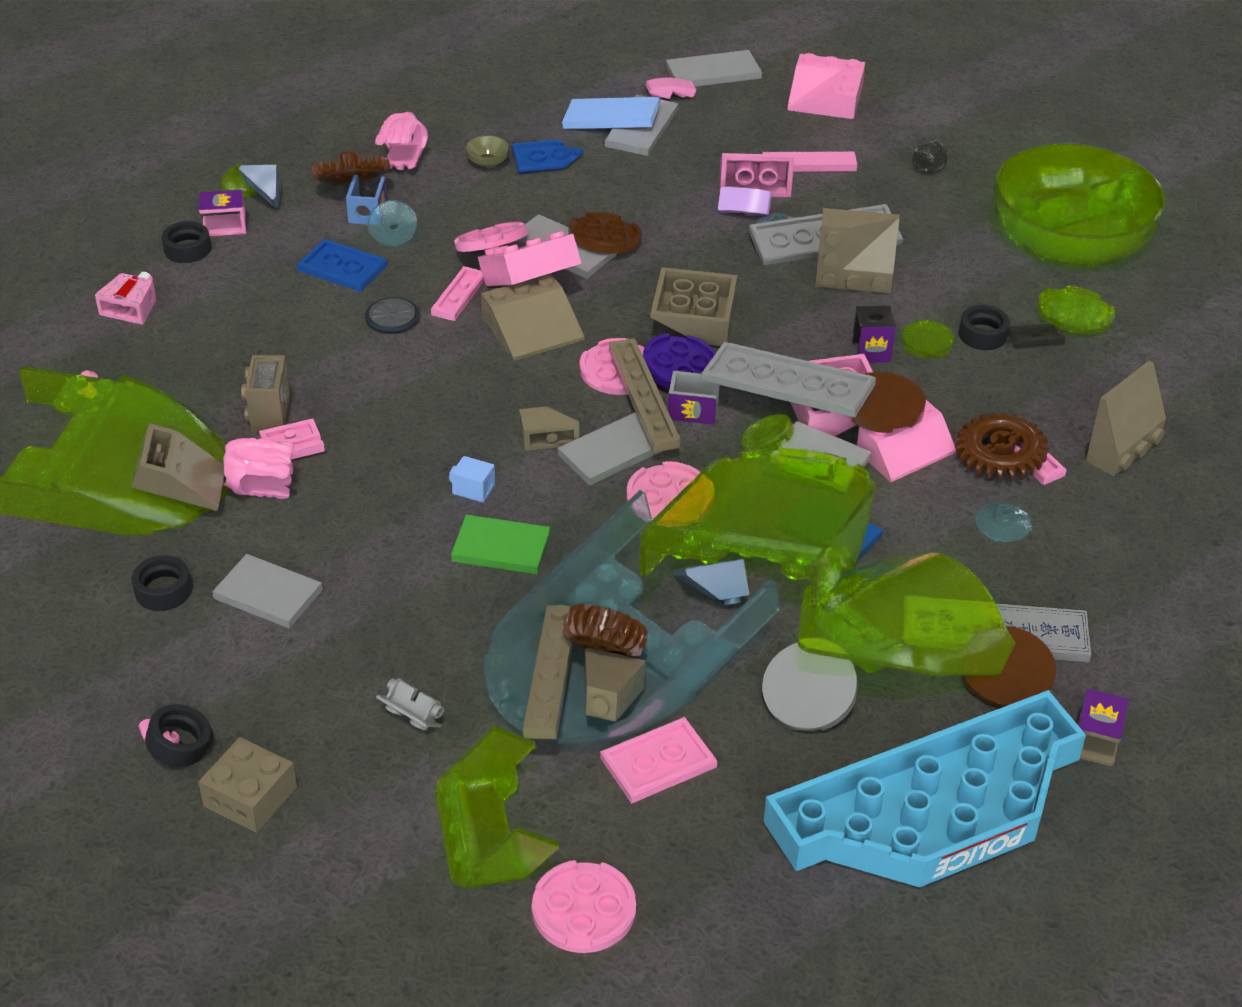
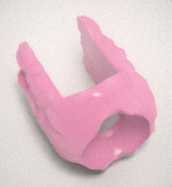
[375,112,428,170]
[223,438,294,499]

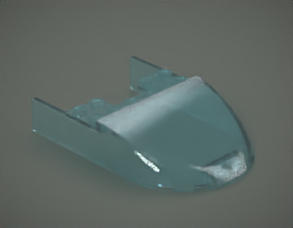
[484,490,780,744]

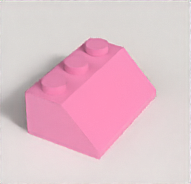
[719,153,794,197]
[857,400,956,482]

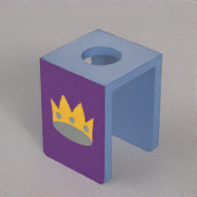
[346,175,388,225]

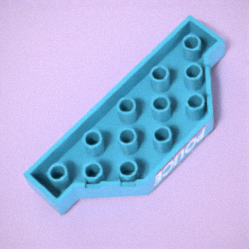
[763,690,1086,887]

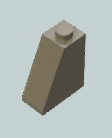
[584,647,646,722]

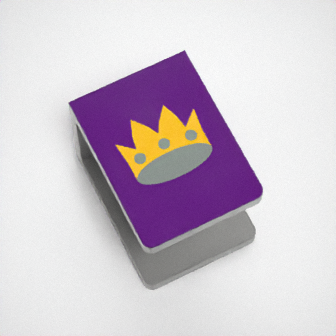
[668,371,720,425]

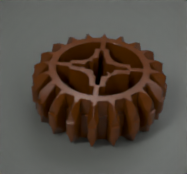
[562,603,648,658]

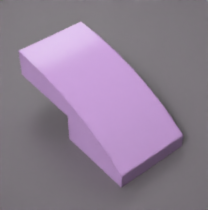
[718,187,772,216]

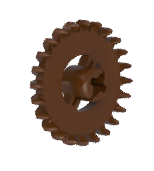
[311,151,390,183]
[956,413,1049,482]

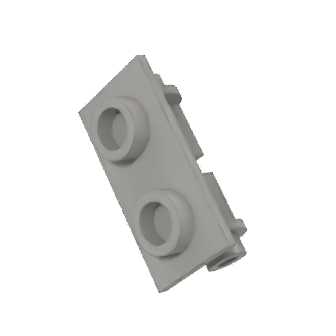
[376,678,444,730]

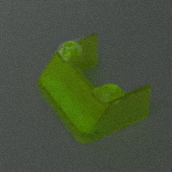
[435,725,559,889]

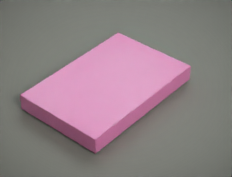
[600,717,717,804]

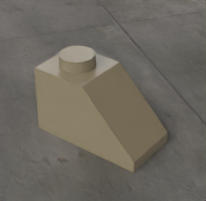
[519,406,579,451]

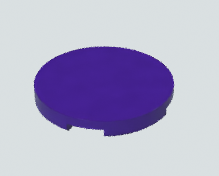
[643,333,716,390]

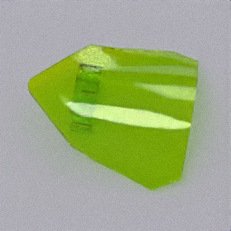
[798,552,1015,676]

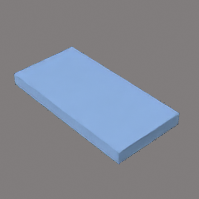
[562,97,660,129]

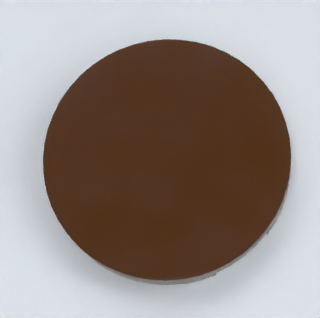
[568,212,642,253]
[851,372,926,433]
[960,626,1056,709]

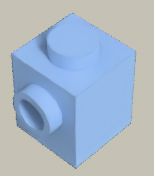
[449,456,495,503]

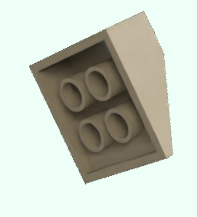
[481,274,585,361]
[1086,361,1166,477]

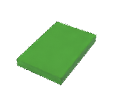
[451,515,551,574]

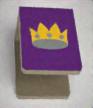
[1078,689,1129,766]

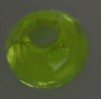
[220,163,257,197]

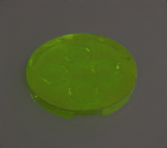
[1037,286,1115,334]

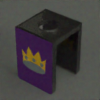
[852,305,896,363]

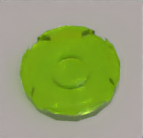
[902,320,954,359]
[741,414,794,457]

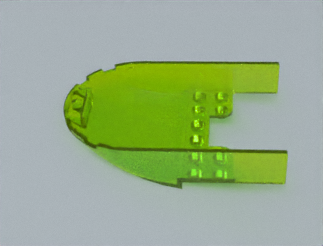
[0,366,230,536]
[640,448,876,608]

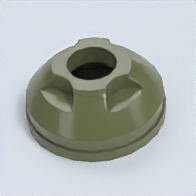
[466,135,509,168]

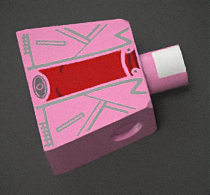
[95,272,156,325]

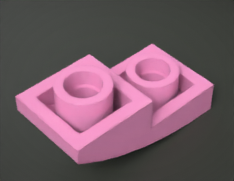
[646,78,696,99]

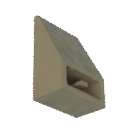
[131,423,224,511]

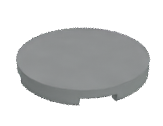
[762,640,858,731]

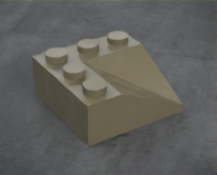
[815,208,900,293]
[650,267,738,346]

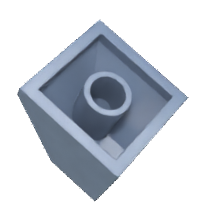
[673,559,750,605]

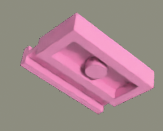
[259,418,324,459]

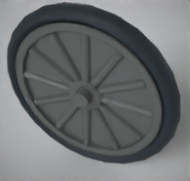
[365,297,420,333]

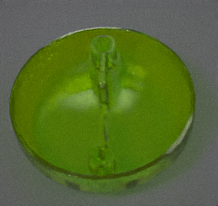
[993,144,1166,268]

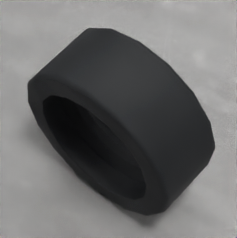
[162,221,211,263]
[958,305,1010,350]
[131,555,192,611]
[145,704,211,767]

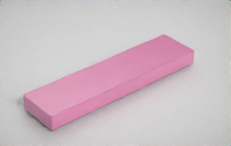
[762,151,857,172]

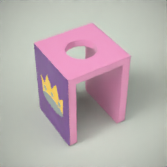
[199,189,246,236]

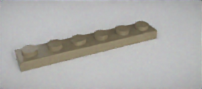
[609,338,681,452]
[523,605,573,739]

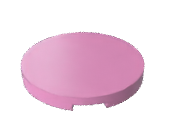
[454,222,528,252]
[580,338,645,395]
[626,462,712,526]
[532,860,636,953]

